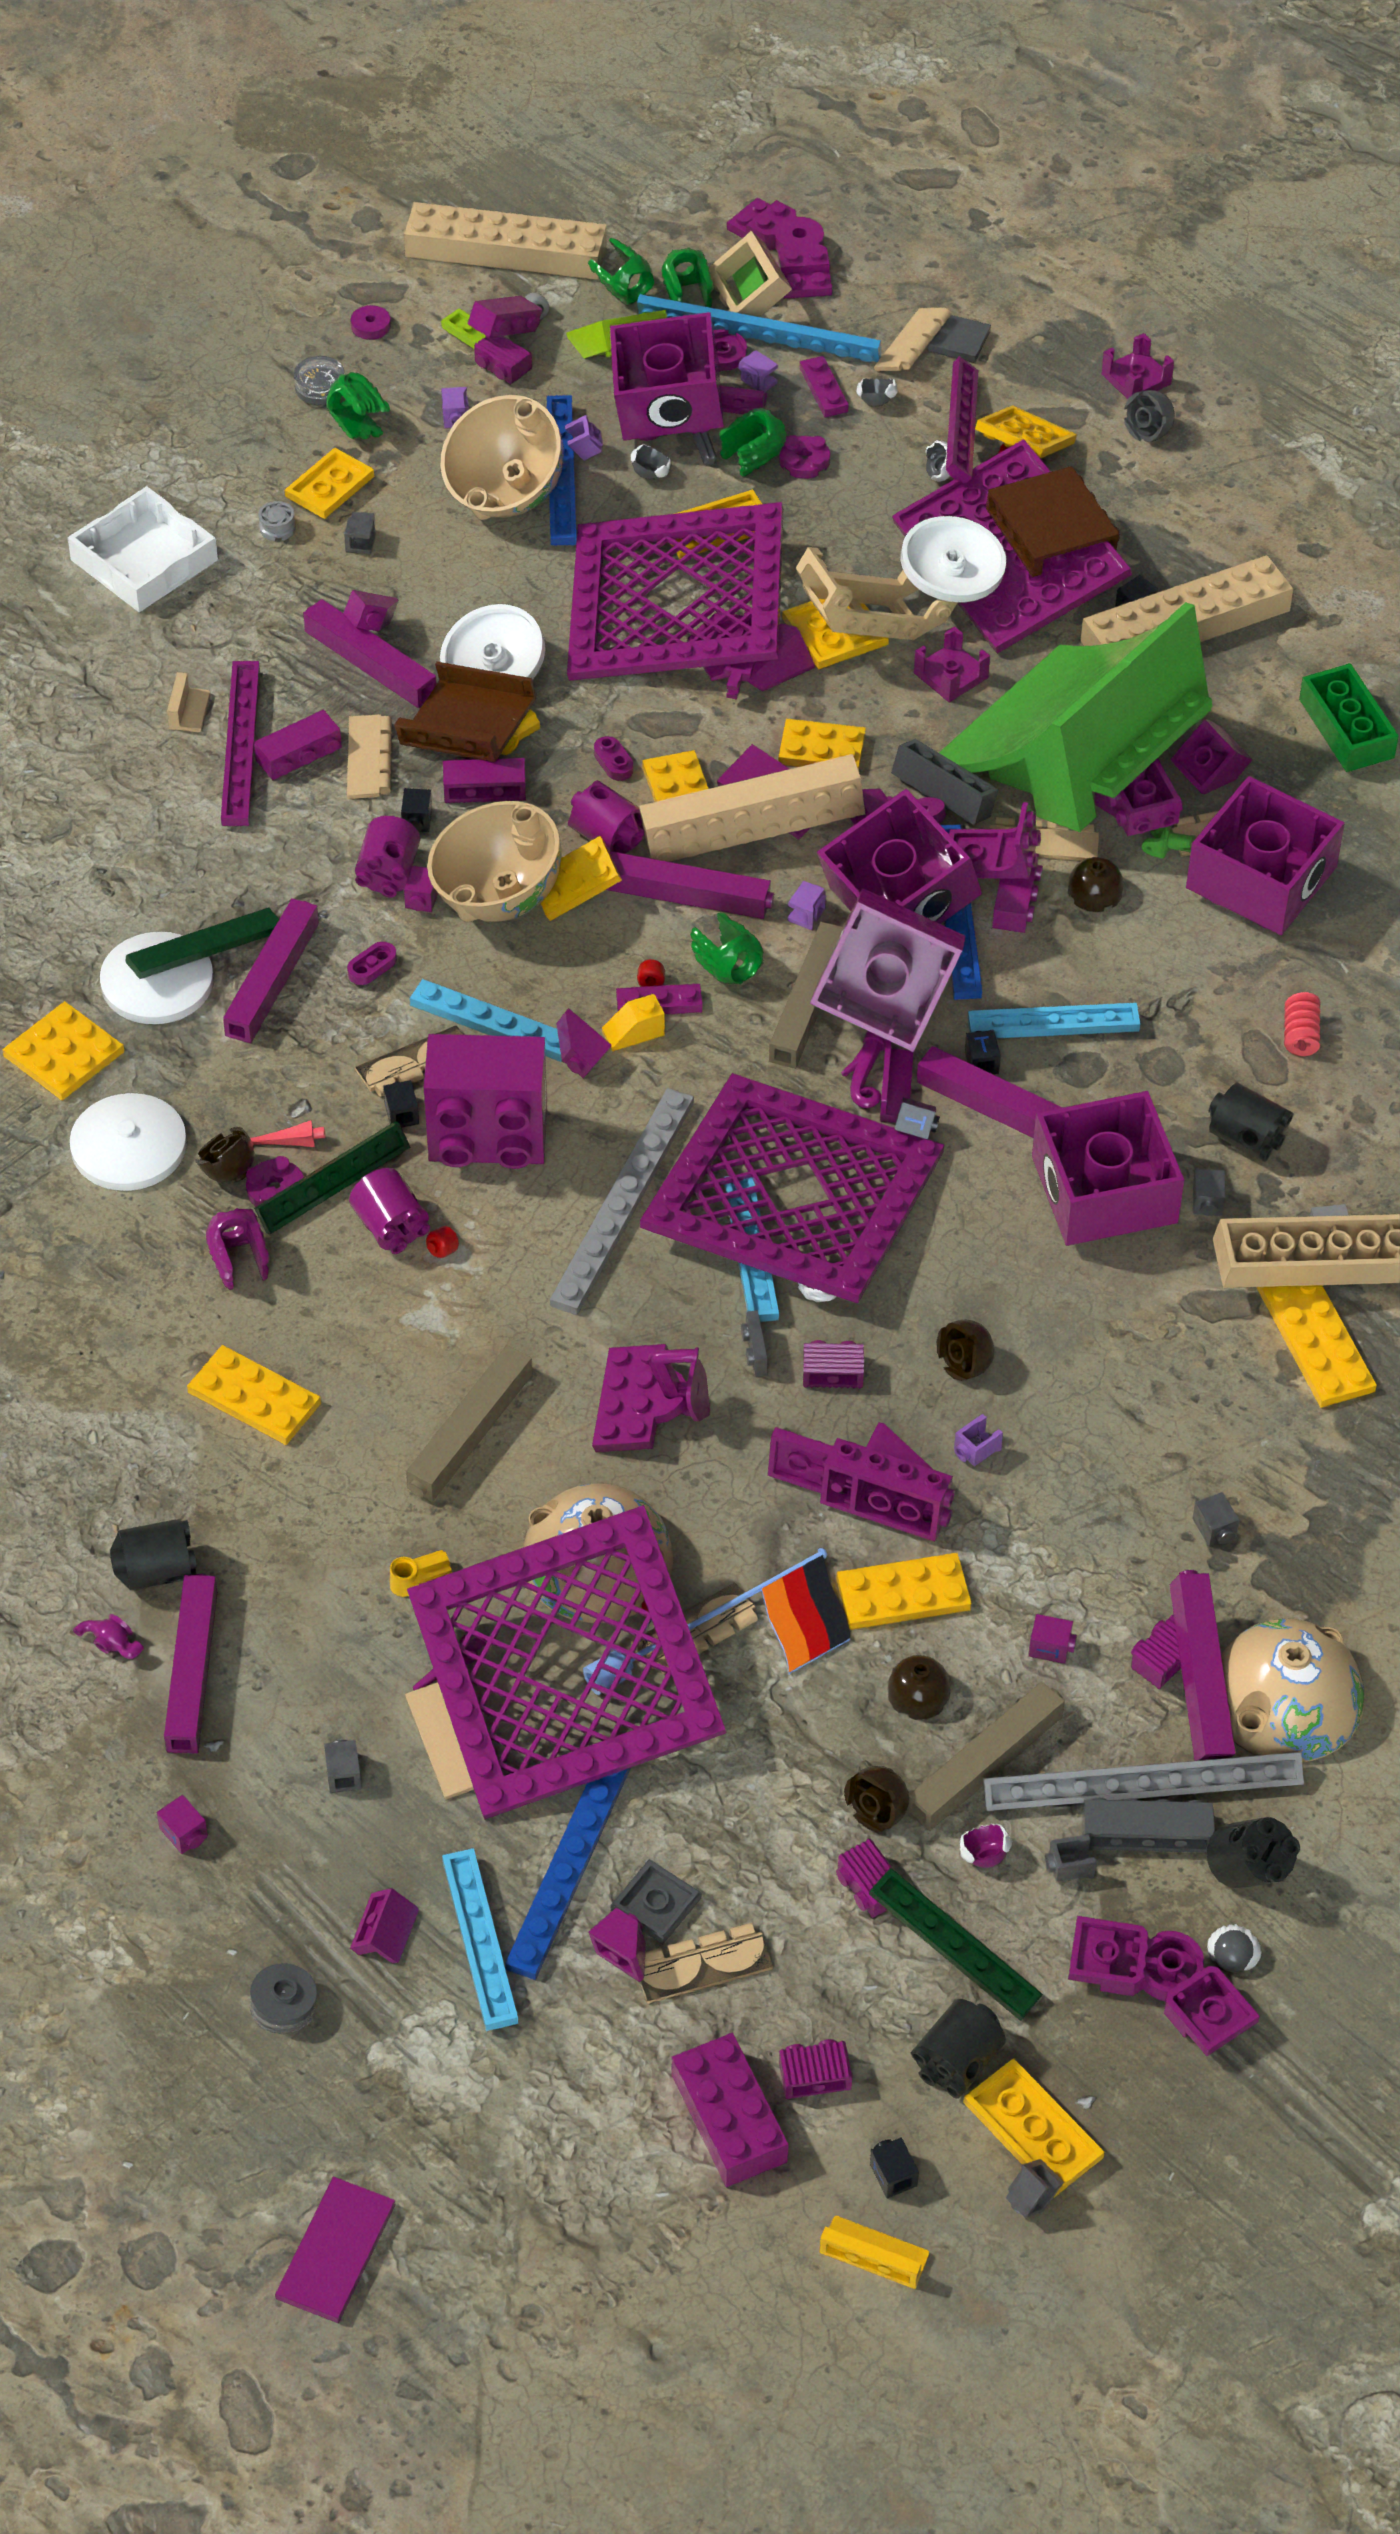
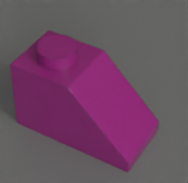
[343,590,399,632]
[556,1008,612,1079]
[588,1907,646,1982]

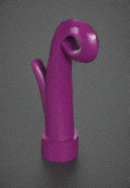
[841,1031,886,1109]

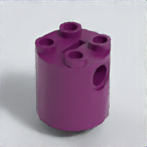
[568,780,644,854]
[355,816,421,898]
[349,1168,431,1254]

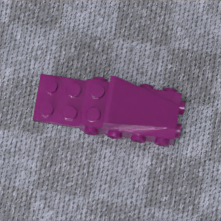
[1094,758,1183,836]
[767,1422,955,1542]

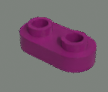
[594,736,633,781]
[347,942,397,985]

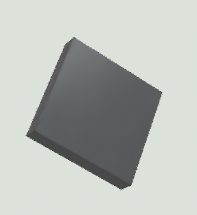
[928,315,991,363]
[610,1859,702,1944]

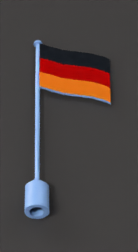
[583,1548,850,1695]

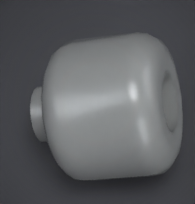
[524,292,549,319]

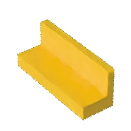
[819,2216,929,2289]

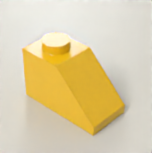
[602,994,665,1052]

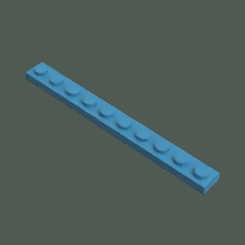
[637,294,881,362]

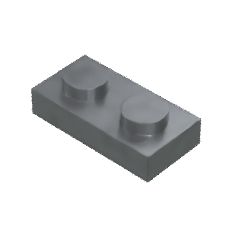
[741,1310,767,1377]

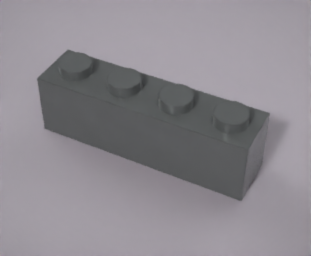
[891,739,999,825]
[1082,1798,1215,1853]

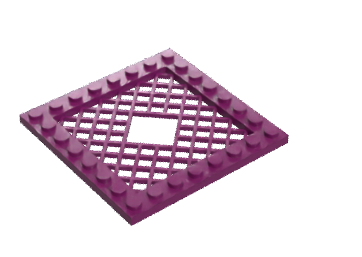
[567,502,784,681]
[640,1073,944,1304]
[407,1505,726,1820]

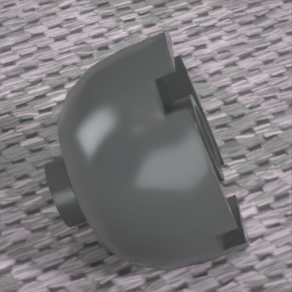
[1124,390,1175,442]

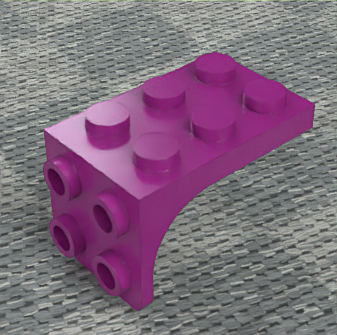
[949,802,1041,879]

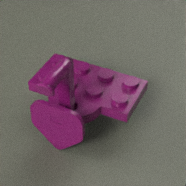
[592,1344,710,1452]

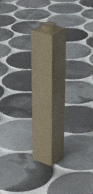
[769,922,844,1069]
[406,1345,532,1502]
[907,1681,1065,1831]

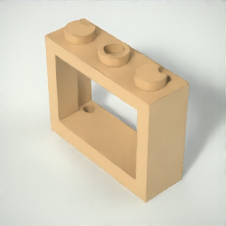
[709,231,792,317]

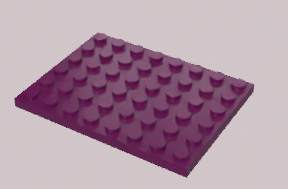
[892,439,1132,654]

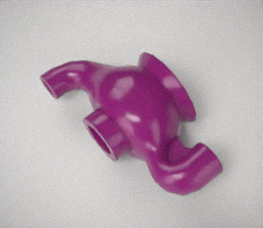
[73,1614,144,1659]

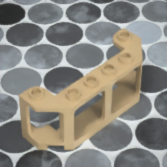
[796,547,958,640]

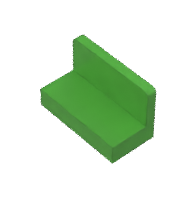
[732,256,769,300]

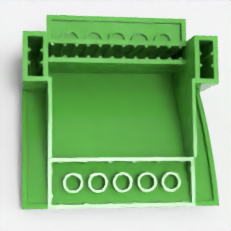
[939,602,1213,832]

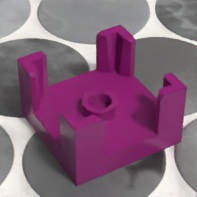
[1101,333,1174,399]
[914,626,990,702]

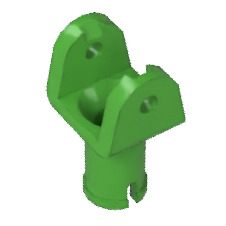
[1141,826,1196,859]

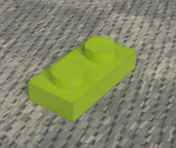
[441,308,486,349]

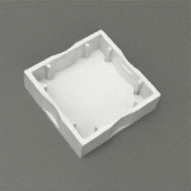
[68,486,218,612]

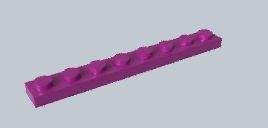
[946,356,979,484]
[221,661,260,826]

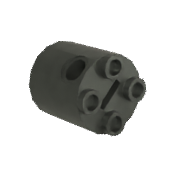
[1208,1082,1294,1162]
[110,1519,197,1591]
[1207,1817,1300,1888]
[910,1999,1006,2099]

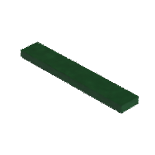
[125,907,279,979]
[254,1122,411,1234]
[869,1868,1043,2021]

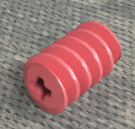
[1284,992,1320,1057]

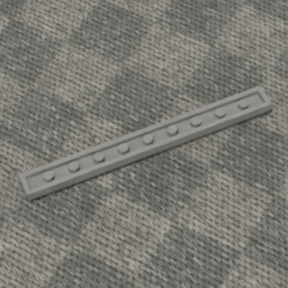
[550,1088,694,1315]
[983,1752,1304,1811]

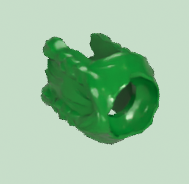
[588,238,655,305]
[662,247,714,308]
[326,372,390,439]
[719,408,787,476]
[690,912,764,984]

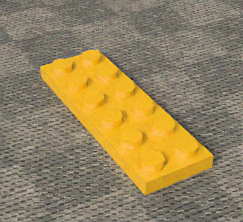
[1256,1285,1377,1408]

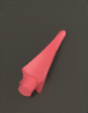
[250,1120,326,1148]

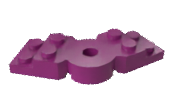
[727,197,832,299]
[1068,1916,1260,2056]

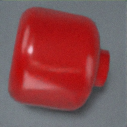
[637,959,665,987]
[426,1226,459,1258]

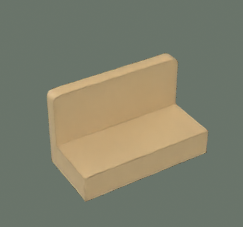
[167,672,210,732]

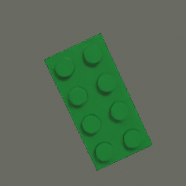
[1299,663,1399,772]

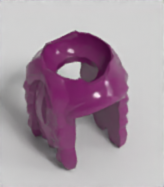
[206,1208,270,1290]

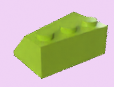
[566,310,667,358]

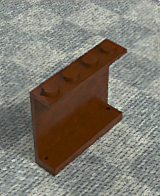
[986,466,1120,577]
[394,661,537,762]

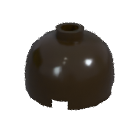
[1068,857,1123,912]
[195,1127,255,1182]
[936,1319,994,1381]
[887,1655,950,1720]
[844,1766,909,1832]

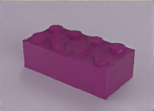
[671,2032,789,2187]

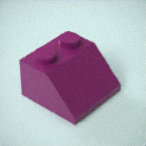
[1170,719,1253,795]

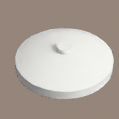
[900,516,1006,602]
[440,604,545,680]
[100,932,213,1024]
[70,1093,187,1191]

